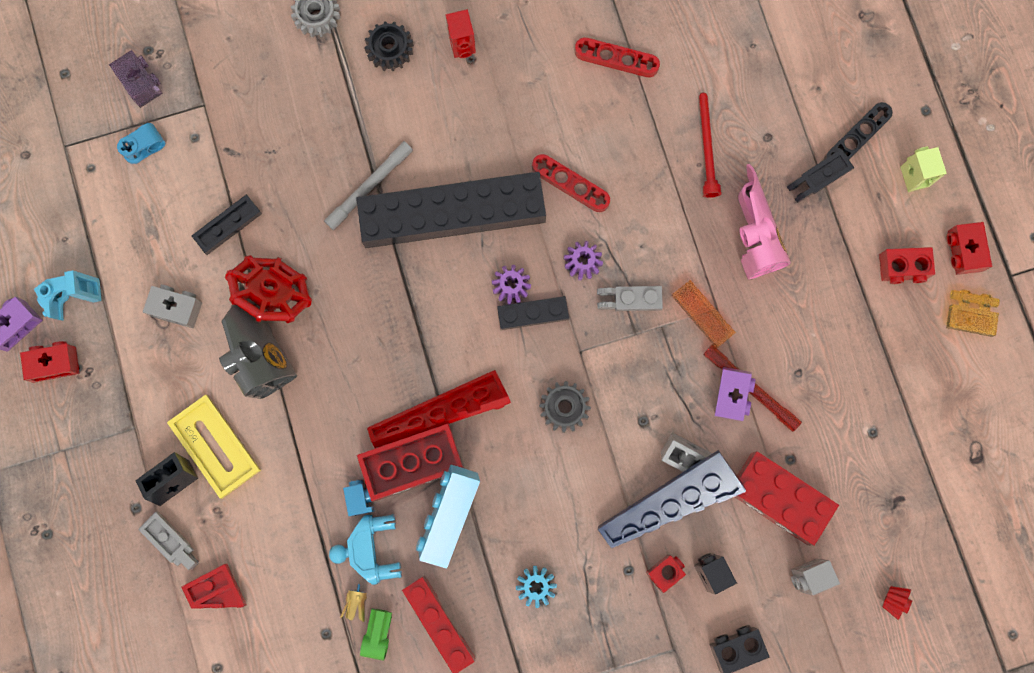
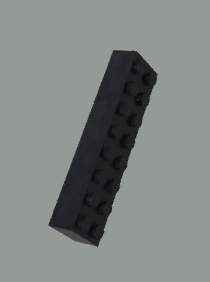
[356,172,546,249]

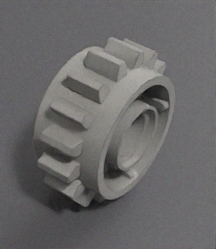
[291,0,341,37]

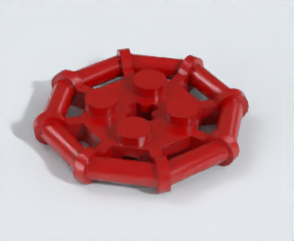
[225,255,312,323]

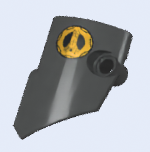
[219,282,298,399]

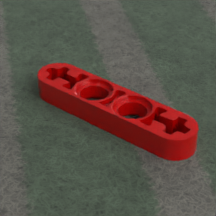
[575,37,660,78]
[532,154,610,212]

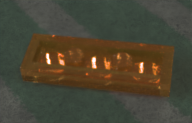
[672,280,736,348]

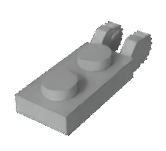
[597,286,663,311]

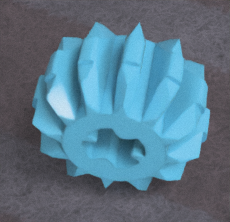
[516,566,557,608]

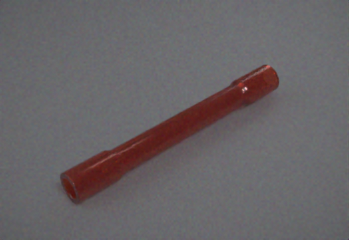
[703,344,802,432]

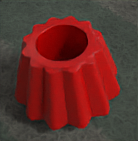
[882,586,913,620]

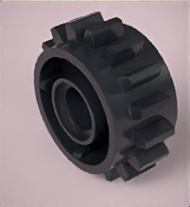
[364,21,414,71]

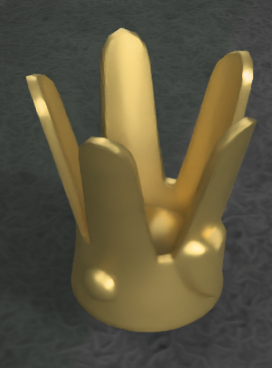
[340,584,367,622]

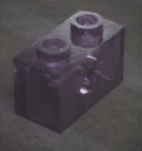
[109,50,163,108]

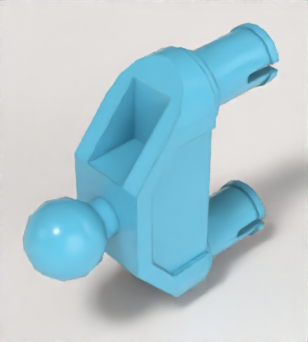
[329,514,402,585]

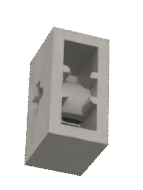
[143,284,202,329]
[661,432,713,472]
[791,559,840,595]

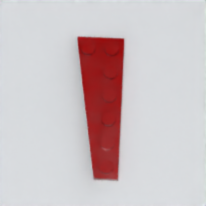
[367,370,511,448]

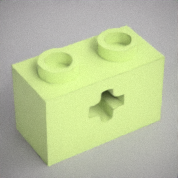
[900,146,947,192]

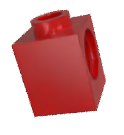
[646,555,686,593]

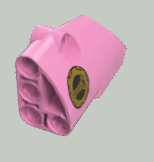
[738,164,791,280]

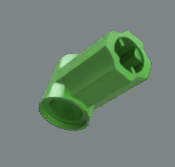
[360,608,392,661]

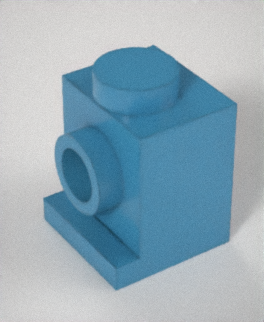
[343,479,375,516]

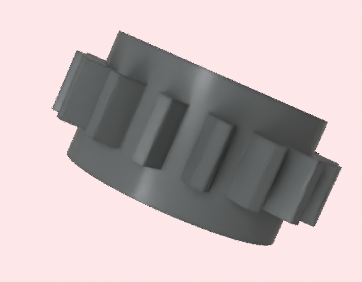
[539,381,591,433]

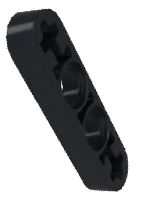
[824,102,893,160]

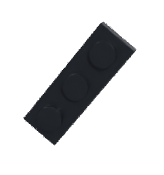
[191,194,262,255]
[497,296,569,330]

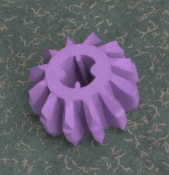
[564,241,603,280]
[492,265,531,304]

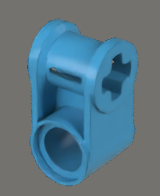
[117,123,166,164]

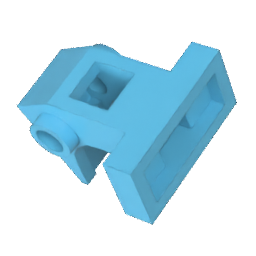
[34,270,102,321]

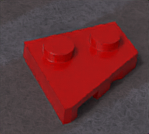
[181,564,247,609]

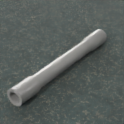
[324,141,413,231]

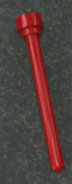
[699,92,722,198]

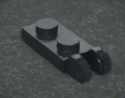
[787,149,854,203]

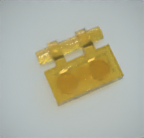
[946,289,1000,337]

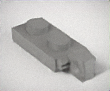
[138,512,199,570]

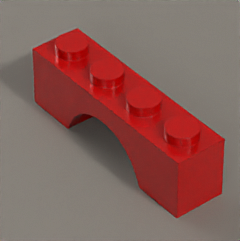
[402,575,476,673]

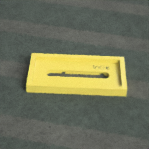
[167,395,261,499]

